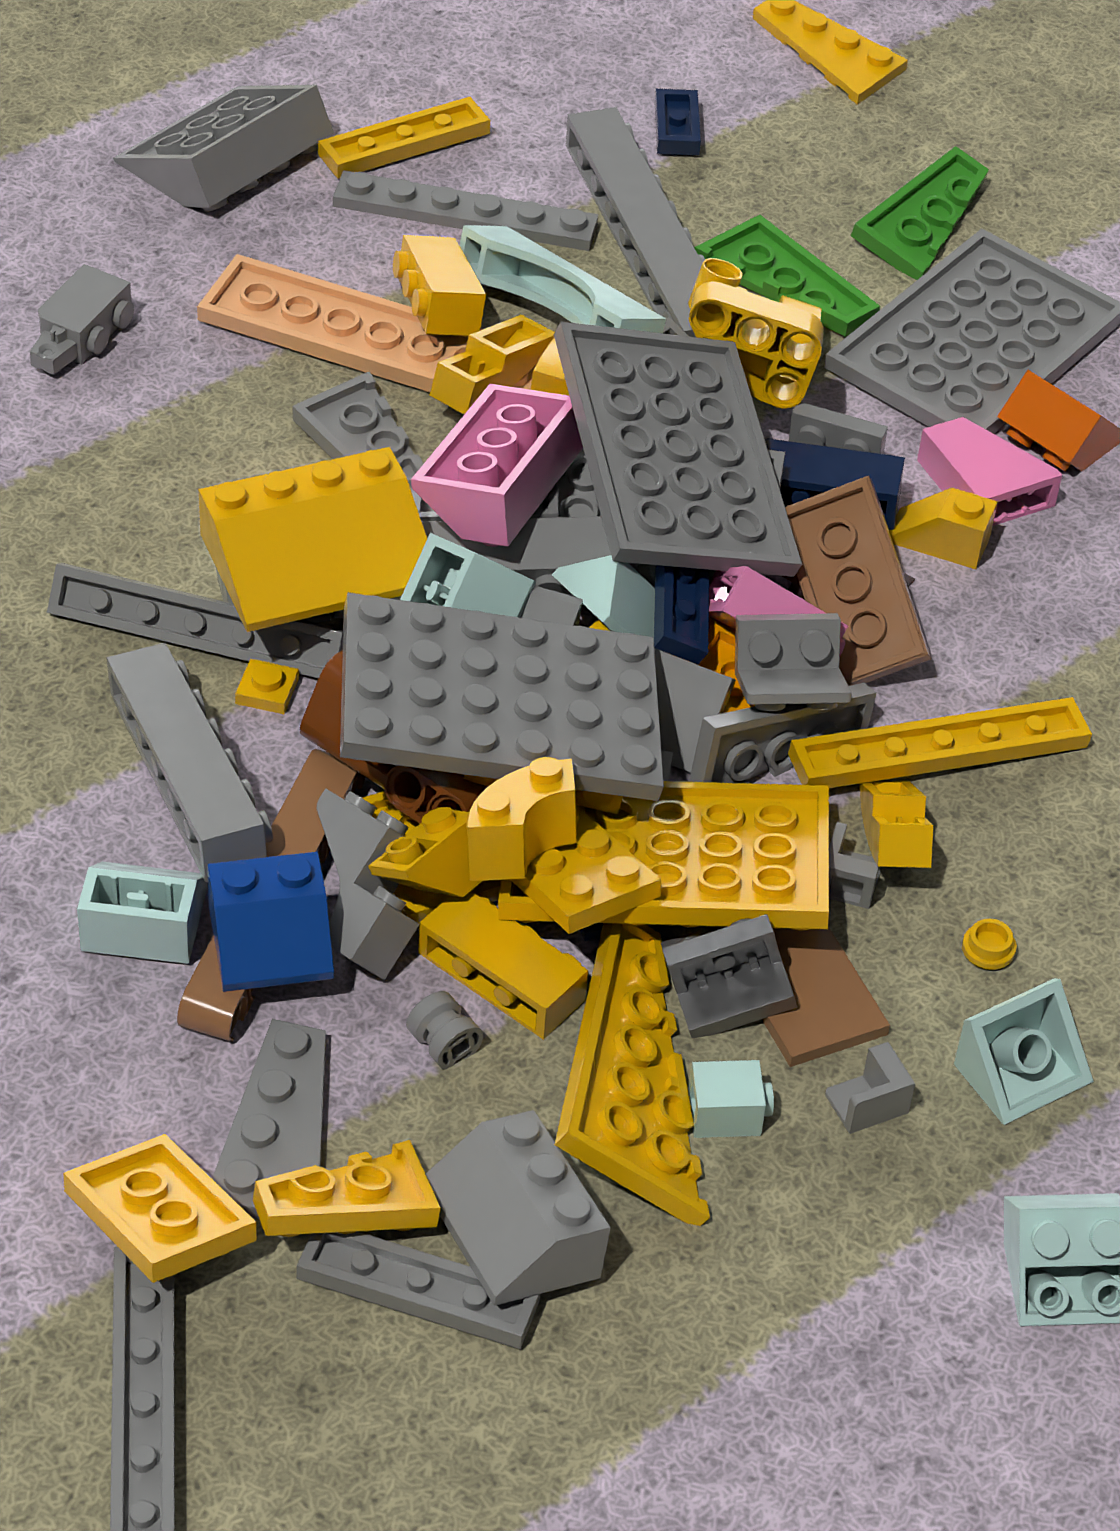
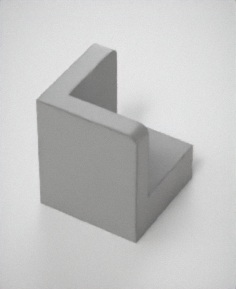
[829,822,882,909]
[825,1042,915,1134]

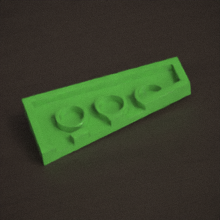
[851,146,989,280]
[694,215,880,337]

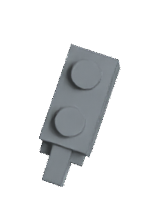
[30,264,134,374]

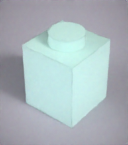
[688,1060,774,1138]

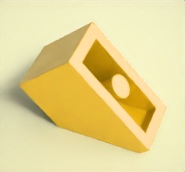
[889,487,998,569]

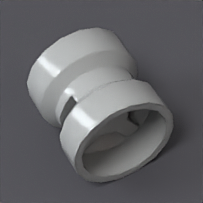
[406,991,483,1069]

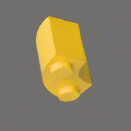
[467,757,576,881]

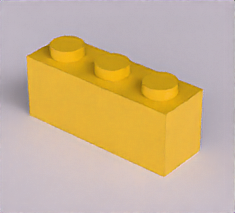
[393,235,486,336]
[418,891,588,1040]

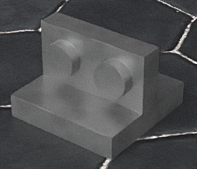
[661,914,797,1038]

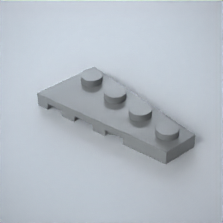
[293,371,424,492]
[212,1019,326,1219]

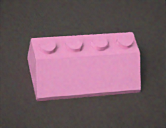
[411,384,583,547]

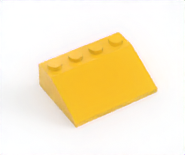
[198,447,427,632]

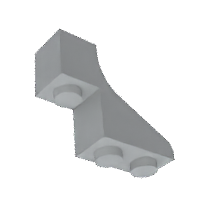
[317,788,419,980]

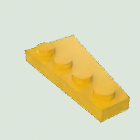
[752,0,908,105]

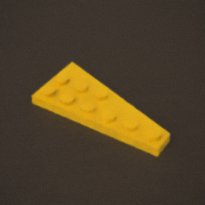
[554,923,710,1226]

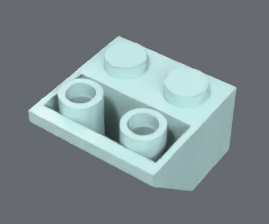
[400,533,536,618]
[77,861,208,964]
[1004,1193,1120,1326]

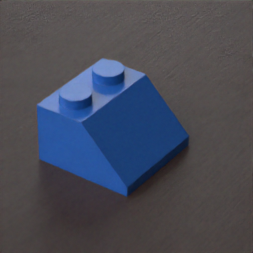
[207,851,334,992]

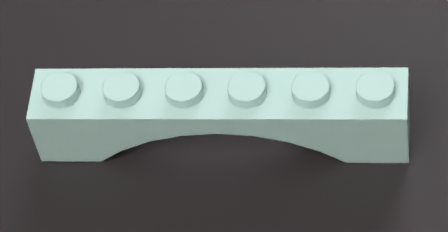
[460,225,666,333]

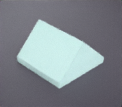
[552,555,663,652]
[954,978,1094,1125]

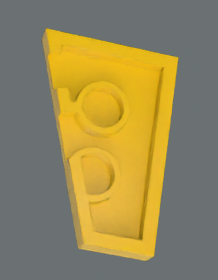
[253,1140,440,1237]

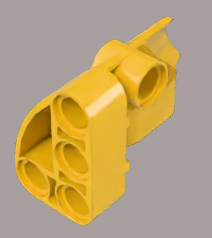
[688,258,824,409]

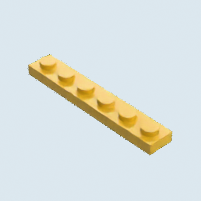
[788,697,1092,788]

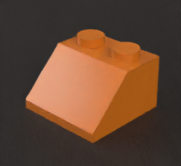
[997,370,1120,472]

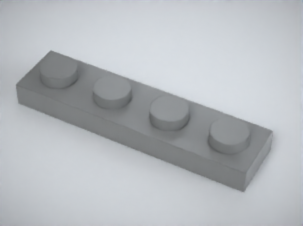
[297,1231,540,1350]

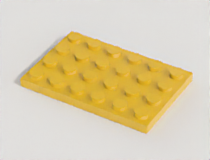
[498,781,829,931]

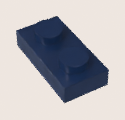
[655,88,701,155]

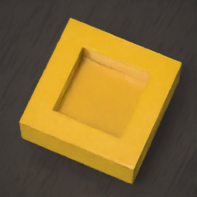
[235,658,299,714]

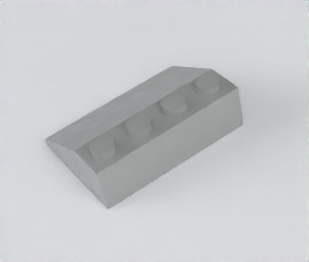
[113,85,334,211]

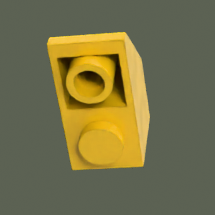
[368,807,482,897]

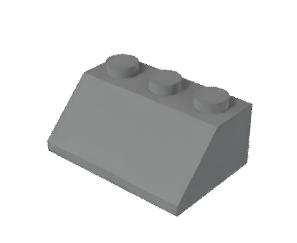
[426,1110,611,1306]

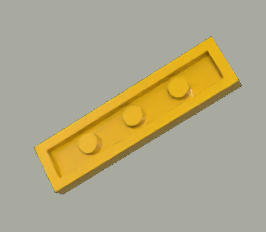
[318,96,490,179]

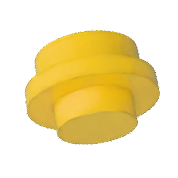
[962,918,1017,970]

